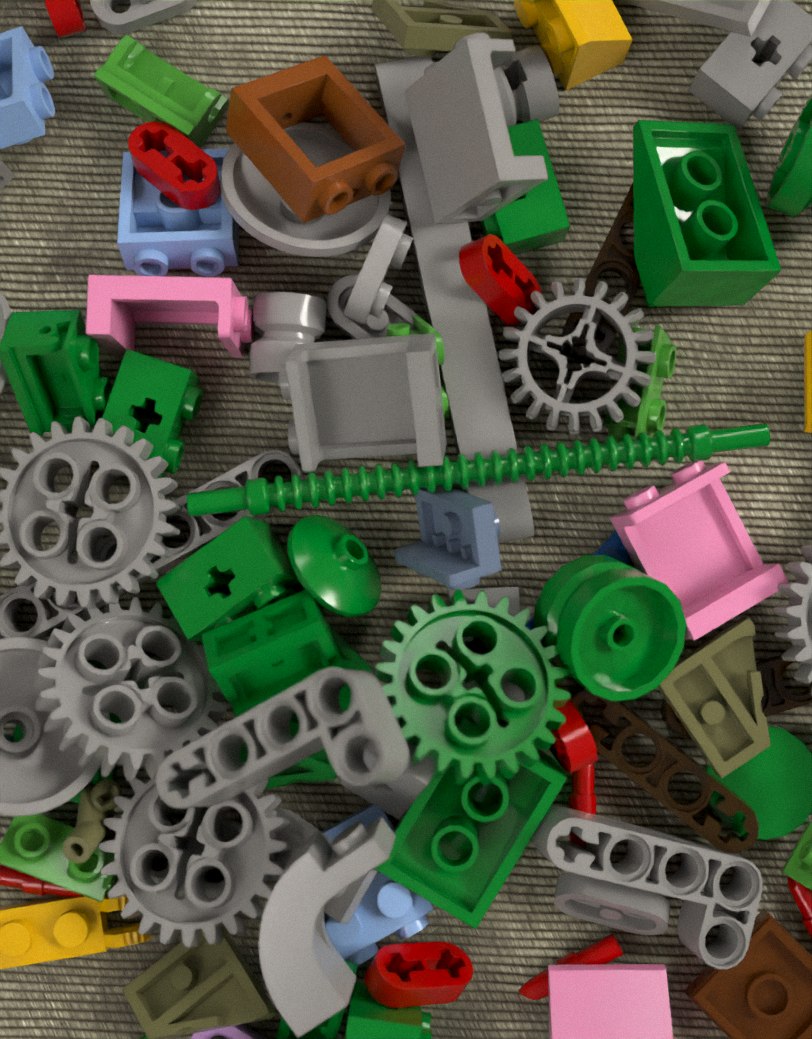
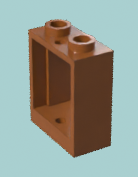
[226,55,406,223]

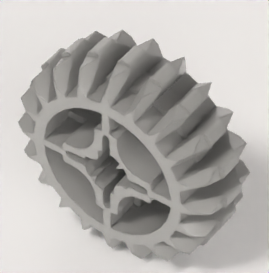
[499,278,656,435]

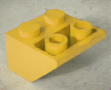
[514,0,633,91]

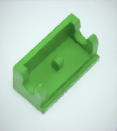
[94,35,229,148]

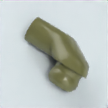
[62,778,123,863]

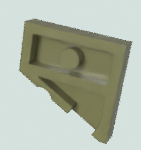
[372,0,513,57]
[658,617,770,778]
[121,924,278,1039]

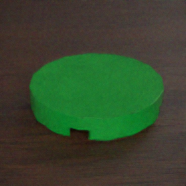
[704,725,812,840]

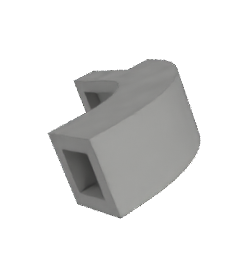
[259,817,396,1037]

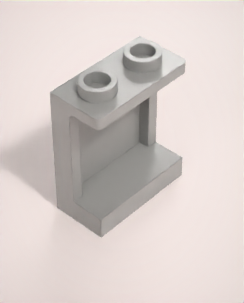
[404,33,548,224]
[279,333,447,472]

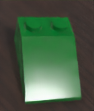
[633,120,782,307]
[374,716,567,929]

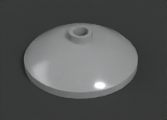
[220,122,391,257]
[0,637,110,817]

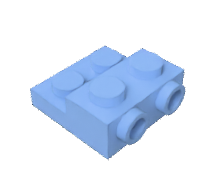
[0,26,55,149]
[117,148,239,276]
[321,804,434,965]

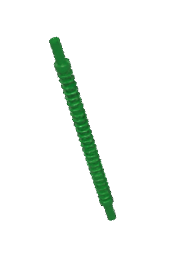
[187,423,770,517]

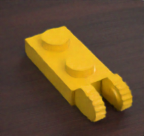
[0,893,152,969]

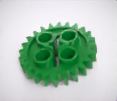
[373,589,570,786]

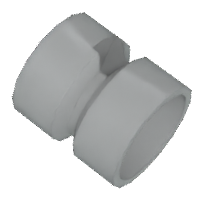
[494,44,560,127]
[249,292,327,384]

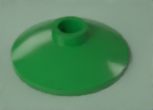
[287,515,382,617]

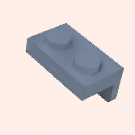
[394,486,502,590]

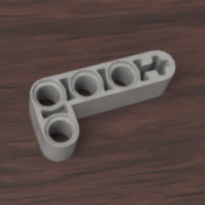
[156,667,409,809]
[532,806,763,969]

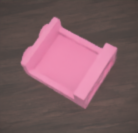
[86,275,255,358]
[610,461,789,640]

